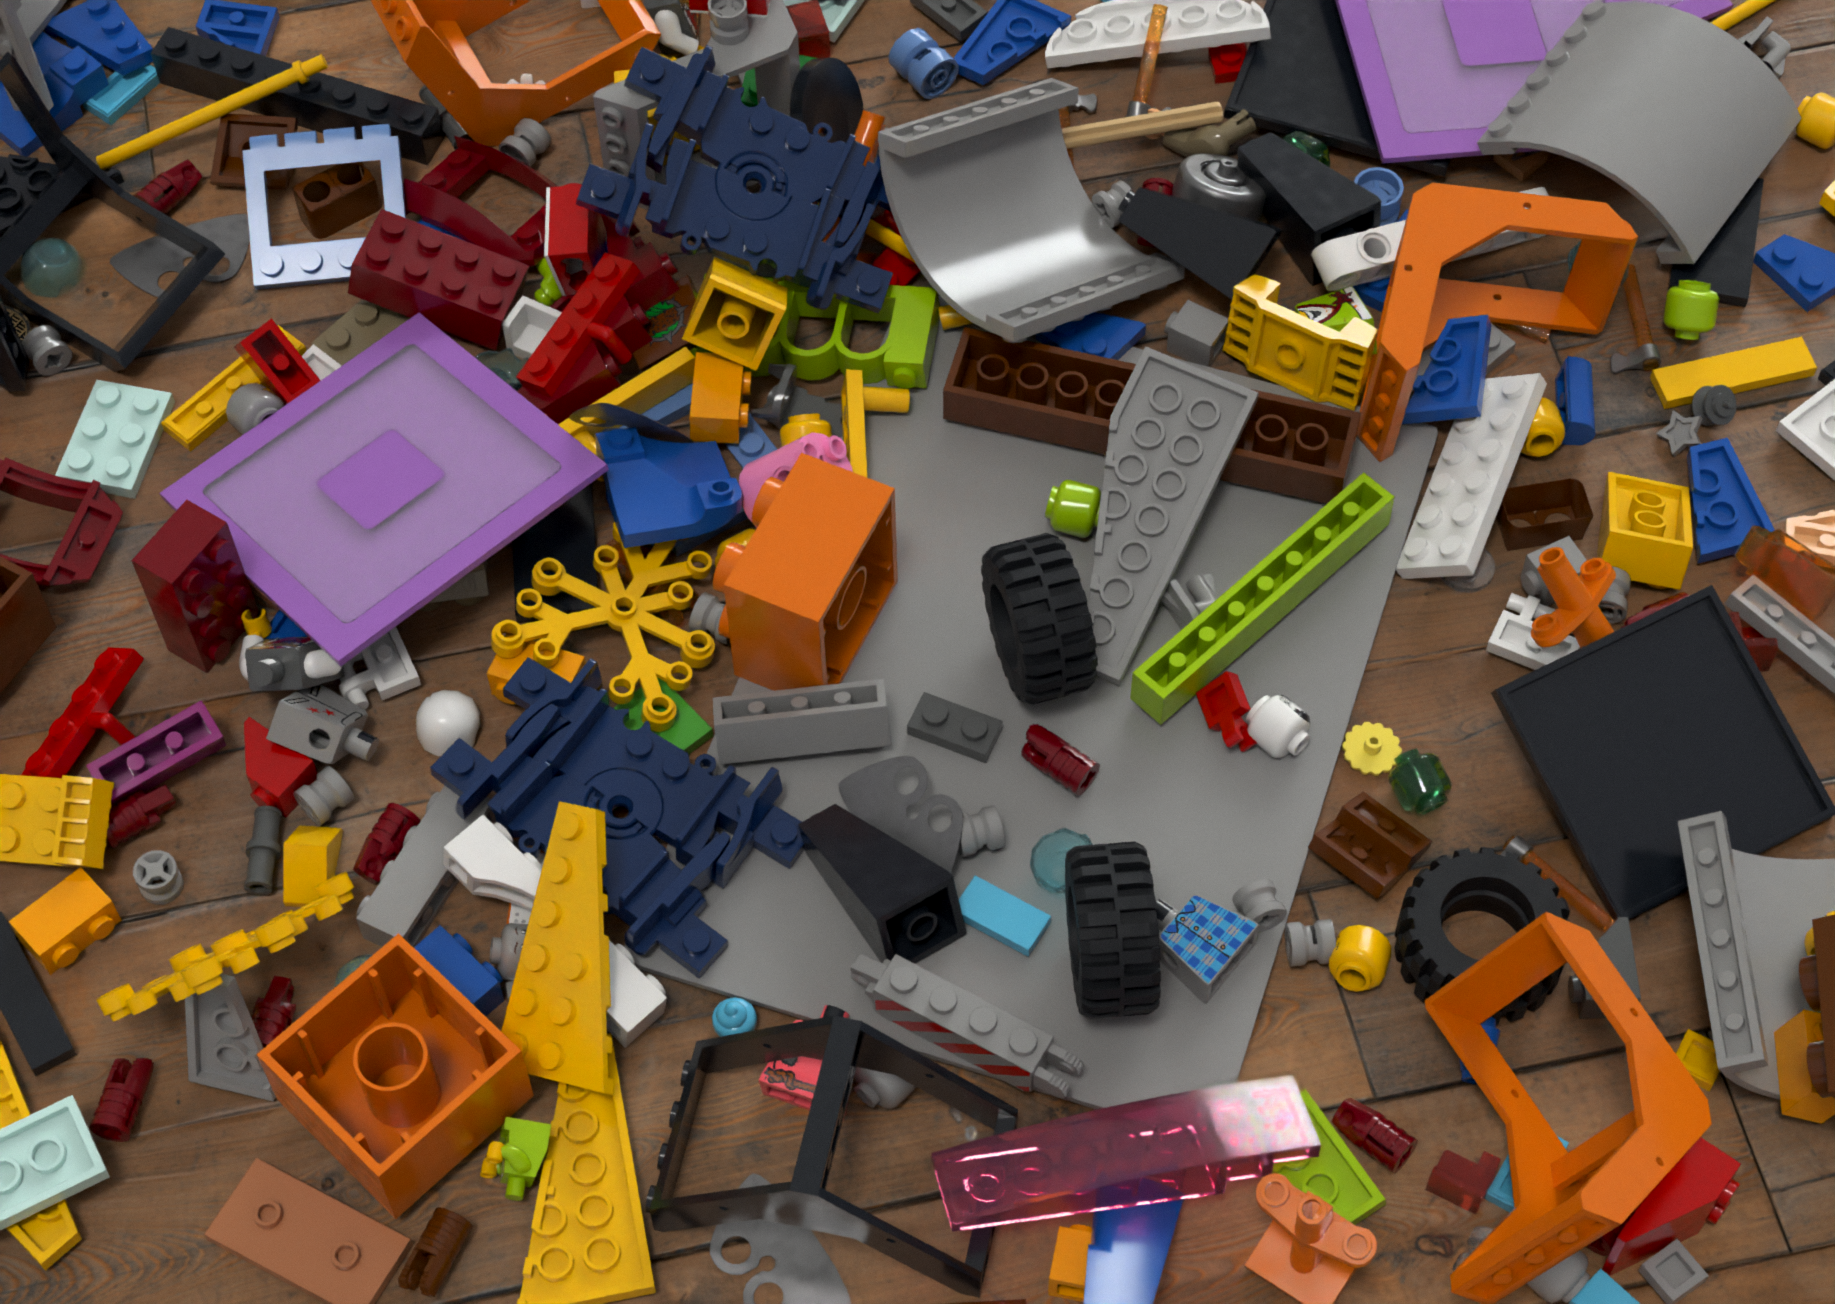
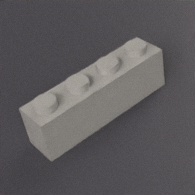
[713,679,891,765]
[356,785,496,947]

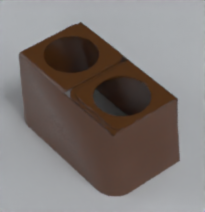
[292,162,382,239]
[1496,478,1594,551]

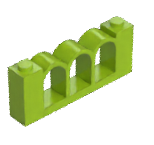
[689,274,940,389]

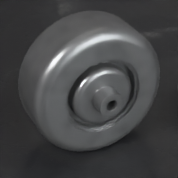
[1172,153,1266,221]

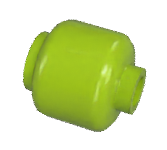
[1663,280,1719,340]
[1045,480,1101,538]

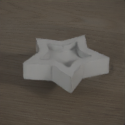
[1656,410,1703,457]

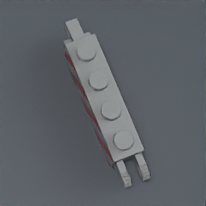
[850,954,1084,1099]

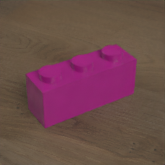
[86,700,226,807]

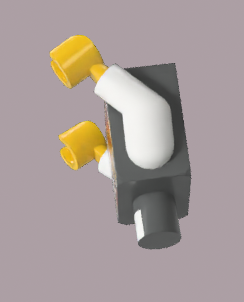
[643,0,706,55]
[239,609,345,692]

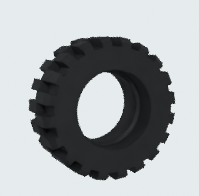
[981,533,1098,705]
[1065,841,1161,1019]
[1394,847,1570,1025]

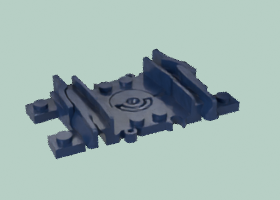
[576,45,893,314]
[430,657,804,979]

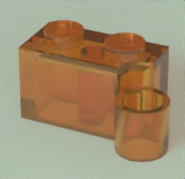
[1734,525,1835,622]

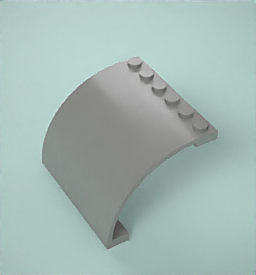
[1477,1,1801,264]
[878,78,1185,343]
[1678,811,1835,1100]

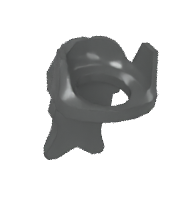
[751,363,842,438]

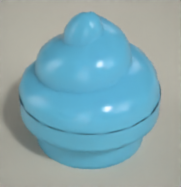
[712,997,757,1037]

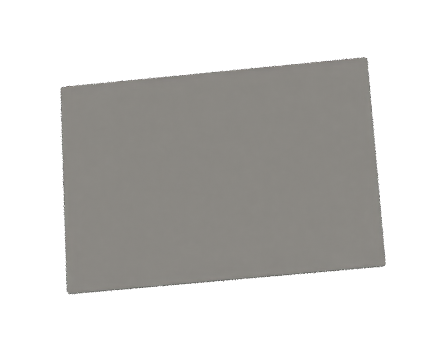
[624,296,1438,1144]

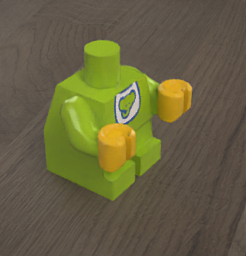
[480,1117,551,1201]

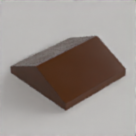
[210,113,298,190]

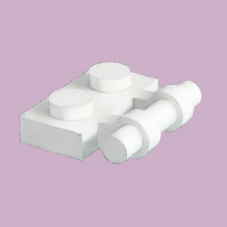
[1486,593,1581,670]
[339,627,421,710]

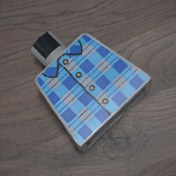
[1156,894,1259,1004]

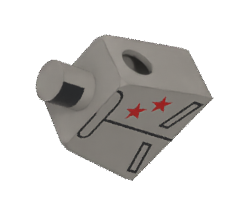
[266,684,379,764]

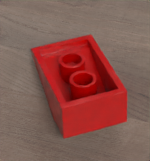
[1602,1137,1741,1276]

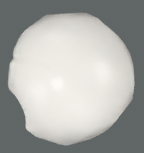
[416,690,481,756]

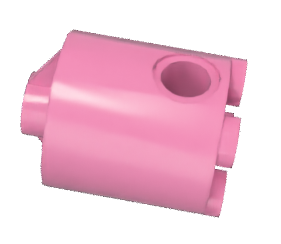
[739,433,853,528]

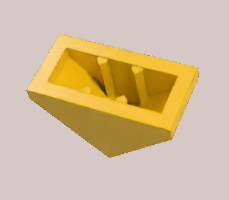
[283,825,343,907]

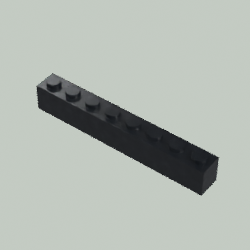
[150,27,444,165]

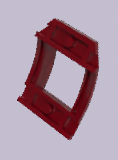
[403,136,558,266]
[0,457,123,586]

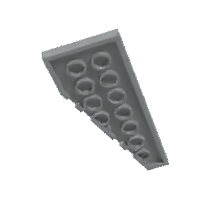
[1088,346,1259,686]

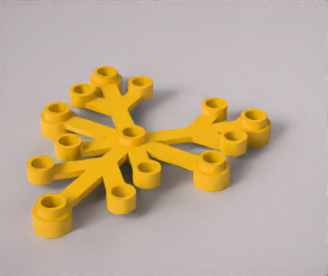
[491,521,715,732]
[96,871,354,1022]

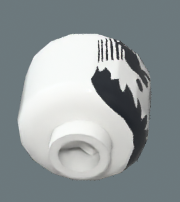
[1246,695,1311,758]

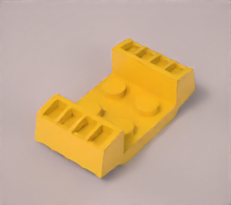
[1222,274,1378,411]
[0,774,114,869]

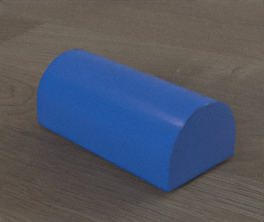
[1555,356,1596,445]

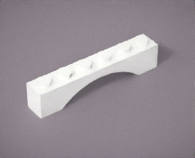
[443,815,667,1048]

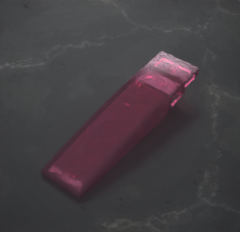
[931,1075,1321,1232]

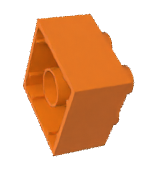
[713,453,898,691]
[256,933,534,1219]

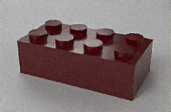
[348,209,529,350]
[131,499,259,673]

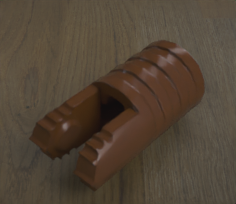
[398,1207,473,1297]

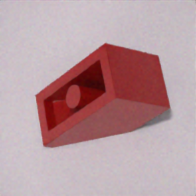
[234,318,321,404]
[244,717,318,818]

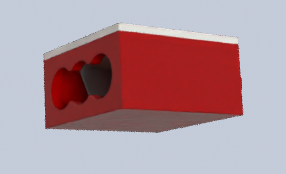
[544,183,606,296]

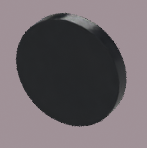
[790,58,863,143]

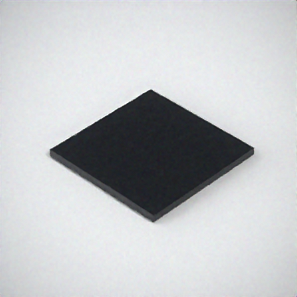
[1224,0,1451,177]
[1491,585,1835,922]

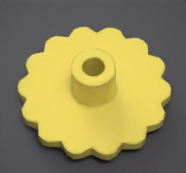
[1342,722,1402,776]

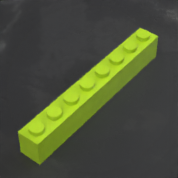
[1130,472,1395,725]

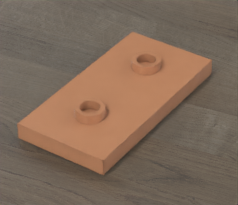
[204,1158,413,1304]

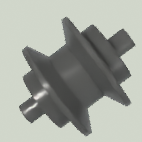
[1692,385,1736,426]

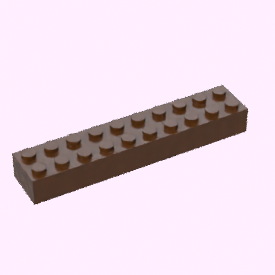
[943,327,1361,503]

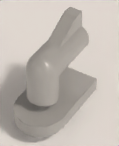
[1738,16,1791,79]
[1161,573,1218,630]

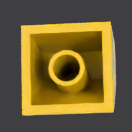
[682,256,788,371]

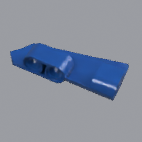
[1083,1170,1185,1304]

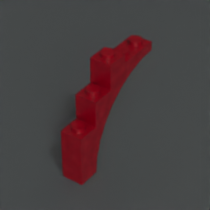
[517,214,680,424]

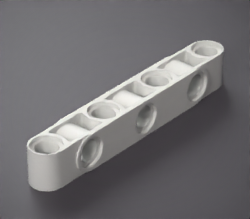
[1311,187,1549,291]

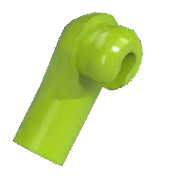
[534,257,562,307]

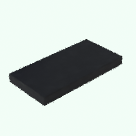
[1667,178,1764,307]
[512,482,598,623]

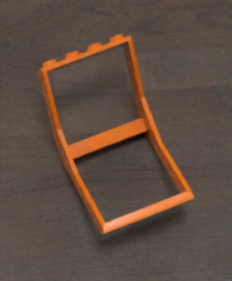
[371,0,661,146]
[1357,183,1638,462]
[1425,912,1712,1304]

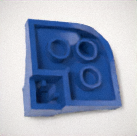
[0,31,109,157]
[595,427,742,548]

